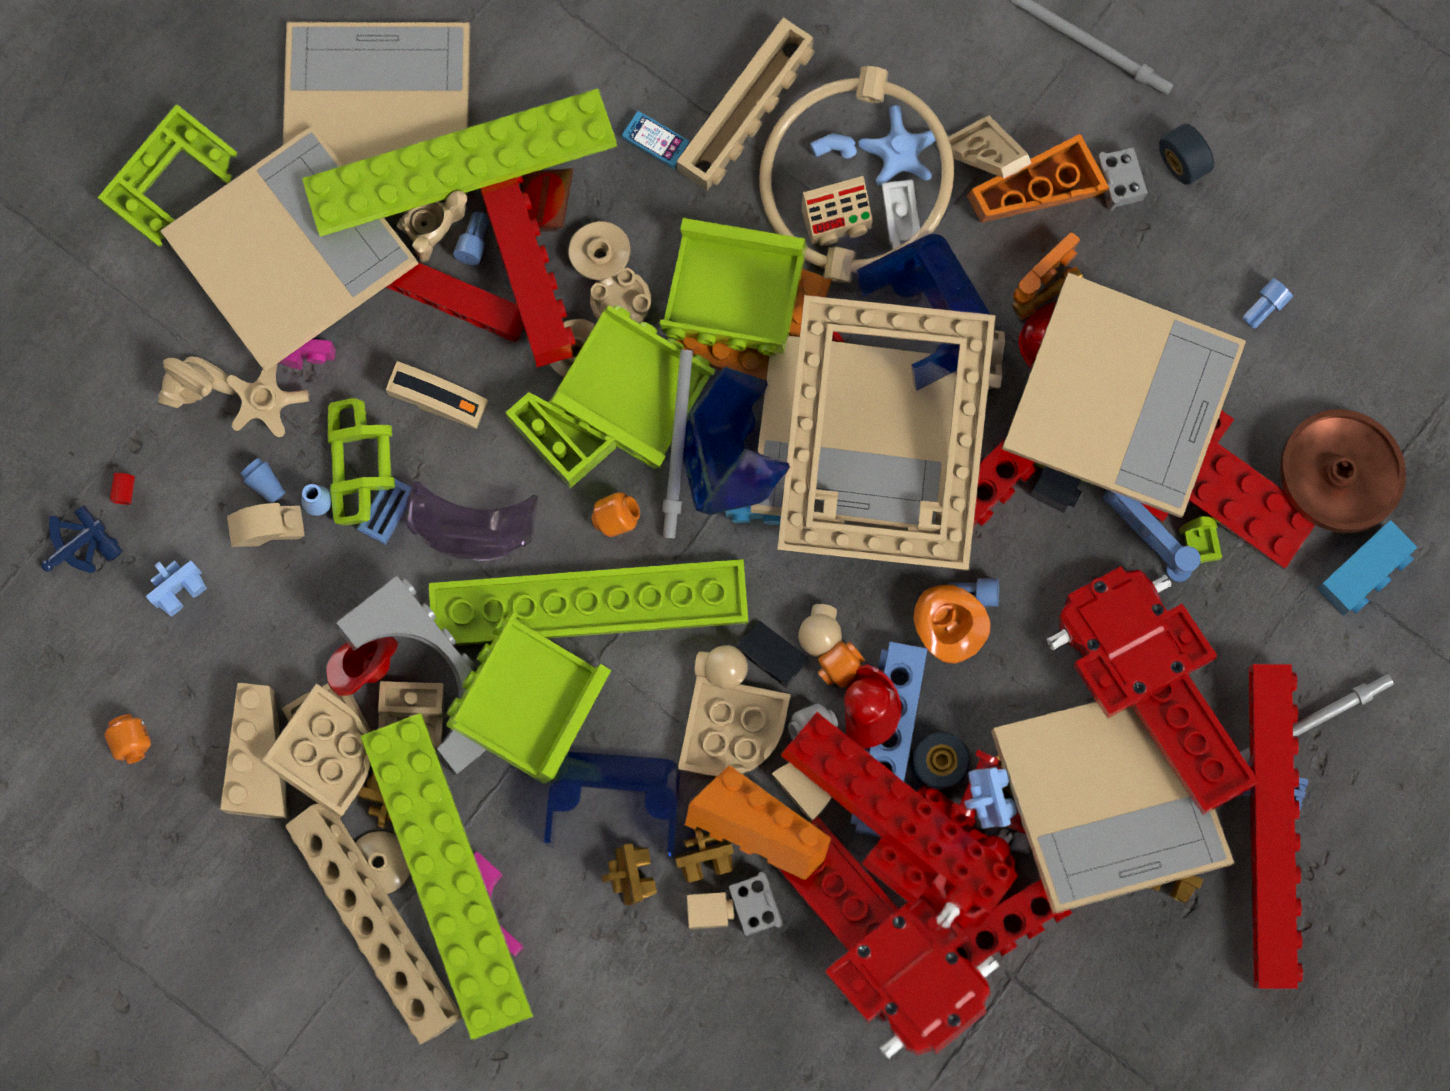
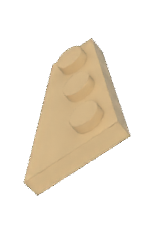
[936,116,1031,178]

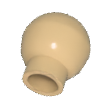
[798,604,842,657]
[695,645,748,689]

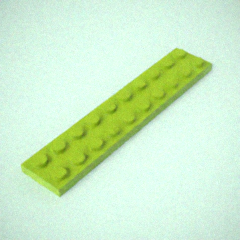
[302,89,617,237]
[429,559,748,646]
[361,713,534,1040]

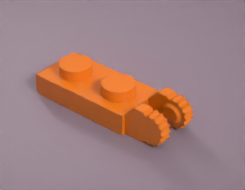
[1012,232,1081,305]

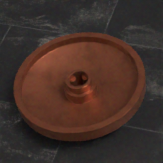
[1280,409,1406,533]

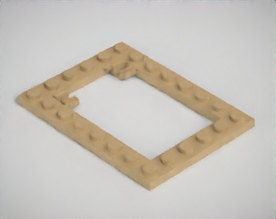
[777,295,995,570]

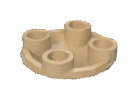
[590,268,651,323]

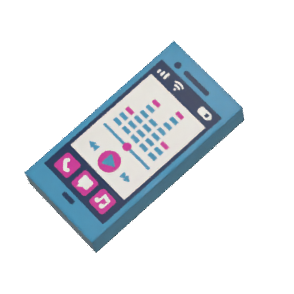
[622,111,690,169]

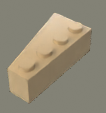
[220,683,290,820]

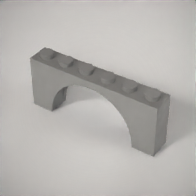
[334,576,486,775]

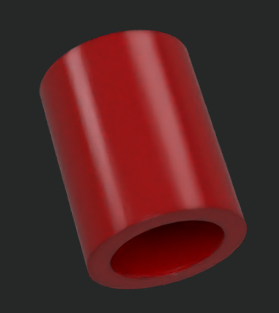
[109,473,135,505]

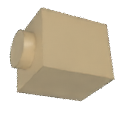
[687,892,734,929]

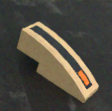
[386,361,488,429]

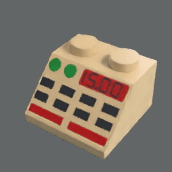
[802,176,872,246]

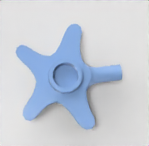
[858,105,935,186]

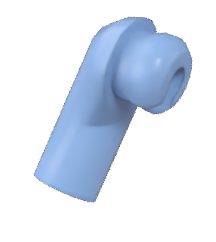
[810,133,857,159]

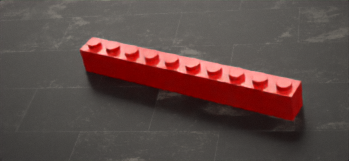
[1248,664,1303,989]

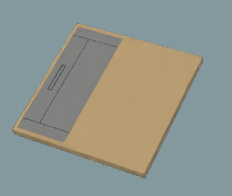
[283,22,470,201]
[161,125,418,372]
[1002,273,1246,518]
[750,336,958,531]
[991,702,1234,914]

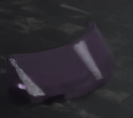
[407,481,538,561]

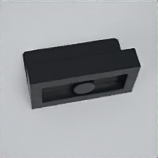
[736,621,808,688]

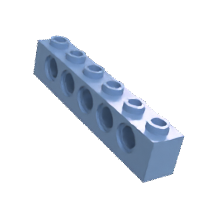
[850,642,927,838]

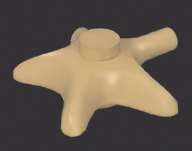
[227,364,310,437]

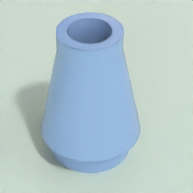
[301,484,332,516]

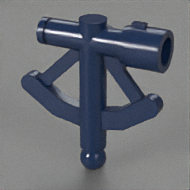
[41,505,123,573]

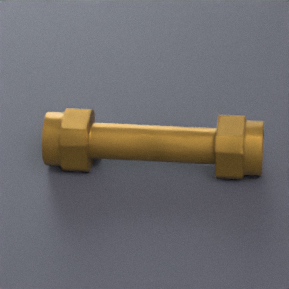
[1012,266,1084,320]

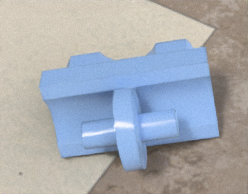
[146,560,207,617]
[964,768,1017,829]

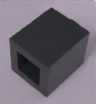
[1031,466,1082,513]

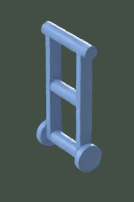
[1103,489,1201,582]

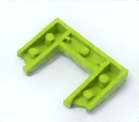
[98,104,237,247]

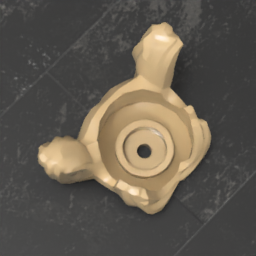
[396,191,467,263]
[158,356,236,408]

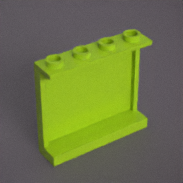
[660,218,807,356]
[549,305,716,469]
[446,612,611,784]

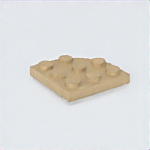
[678,676,791,777]
[260,683,370,818]

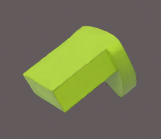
[1179,516,1222,563]

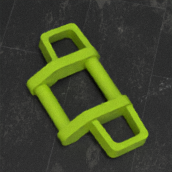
[327,398,395,526]

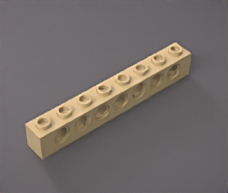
[285,803,463,1045]

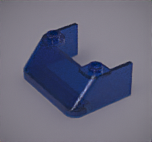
[856,234,991,390]
[683,366,790,515]
[544,752,681,857]

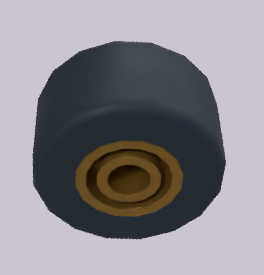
[1159,124,1214,185]
[912,732,971,792]

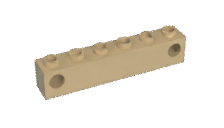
[677,17,814,191]

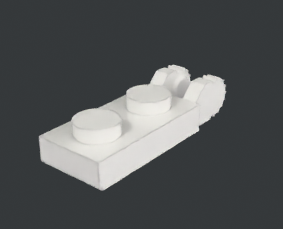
[882,180,922,268]

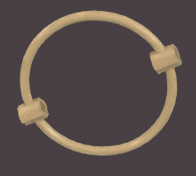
[759,66,954,284]

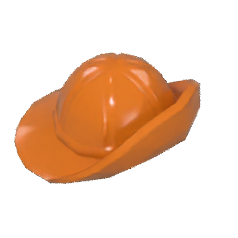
[913,585,991,664]

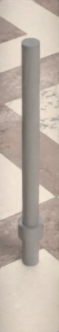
[1012,0,1174,96]
[662,350,693,539]
[1240,674,1394,762]

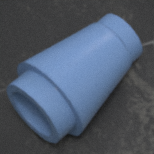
[240,458,286,503]

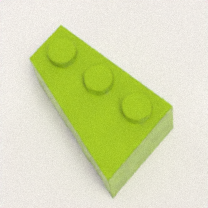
[505,392,617,488]

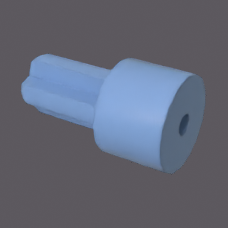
[453,212,489,265]
[1243,278,1293,328]
[948,578,999,607]

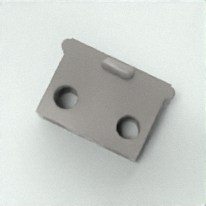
[1095,148,1148,211]
[729,872,784,936]

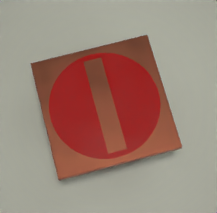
[521,168,574,232]

